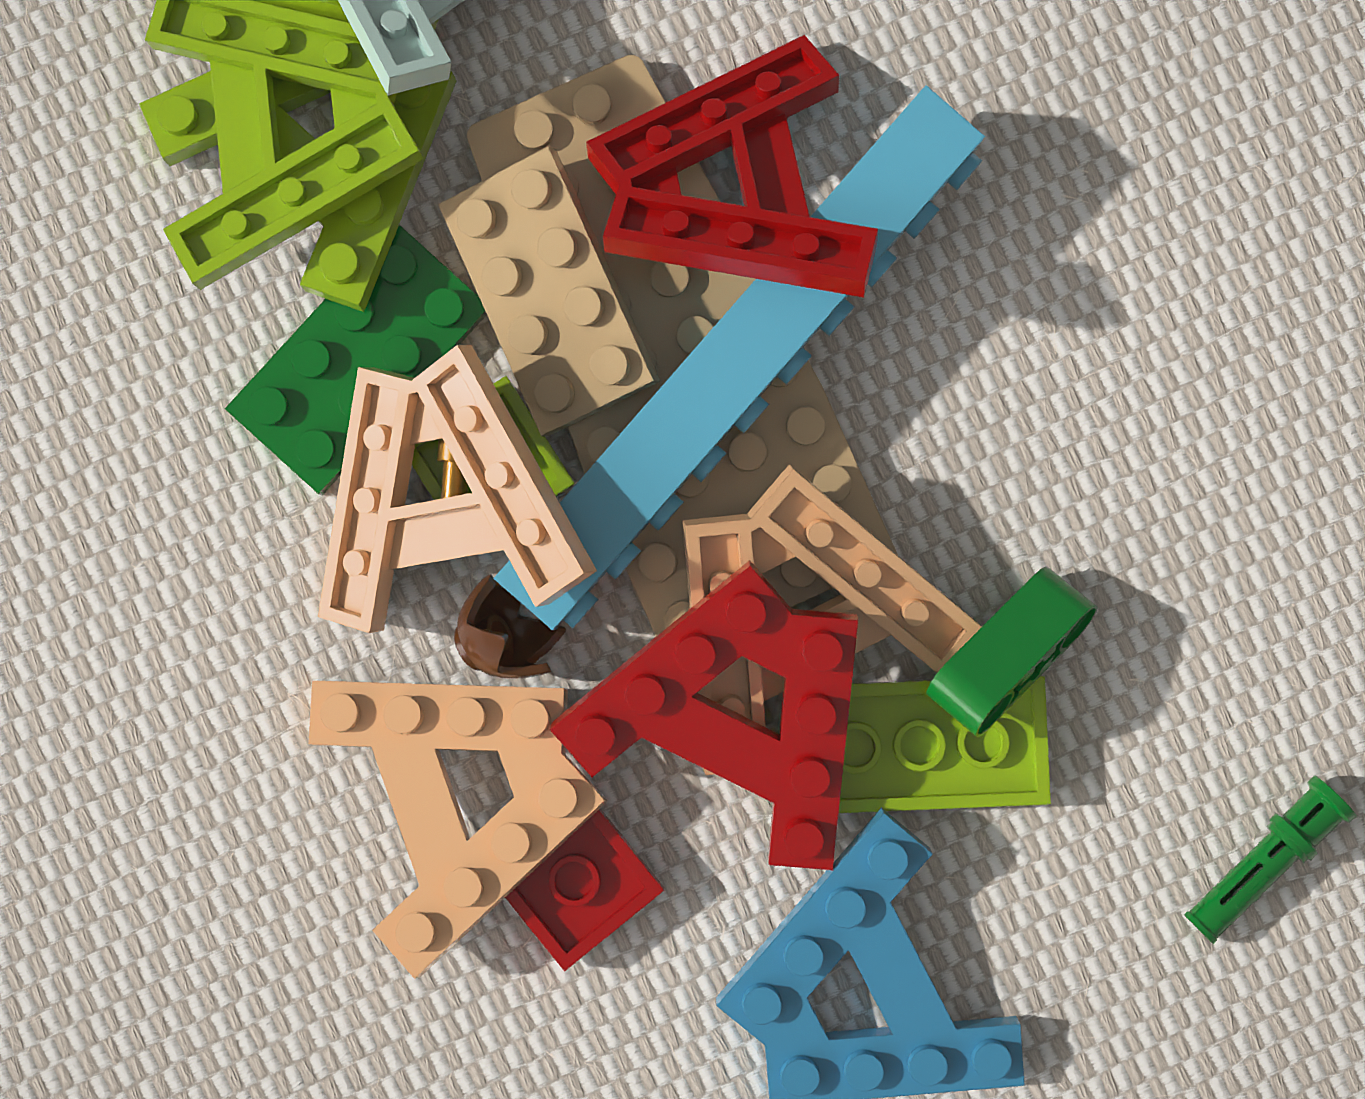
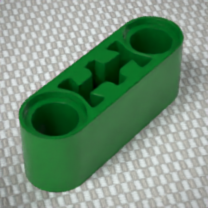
[926,566,1098,737]

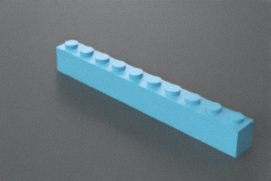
[493,85,985,630]

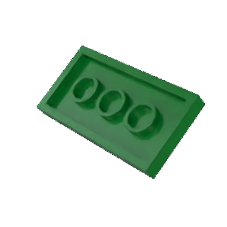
[225,225,487,495]

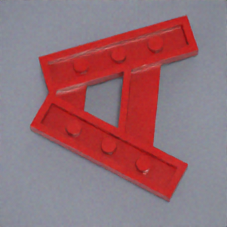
[586,35,878,298]
[550,560,858,870]

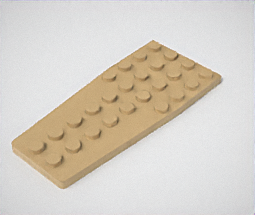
[467,55,898,636]

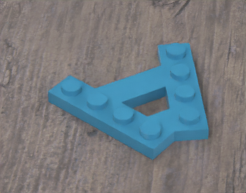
[716,807,1025,1099]

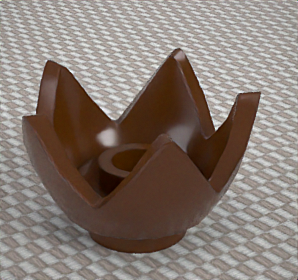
[454,574,566,679]

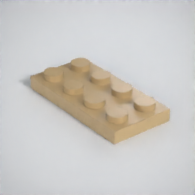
[438,146,660,436]

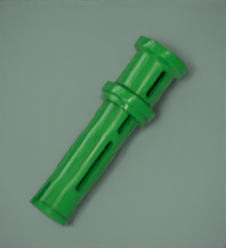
[1184,775,1357,944]

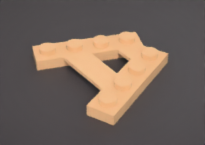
[318,345,597,633]
[683,465,982,775]
[308,681,608,979]

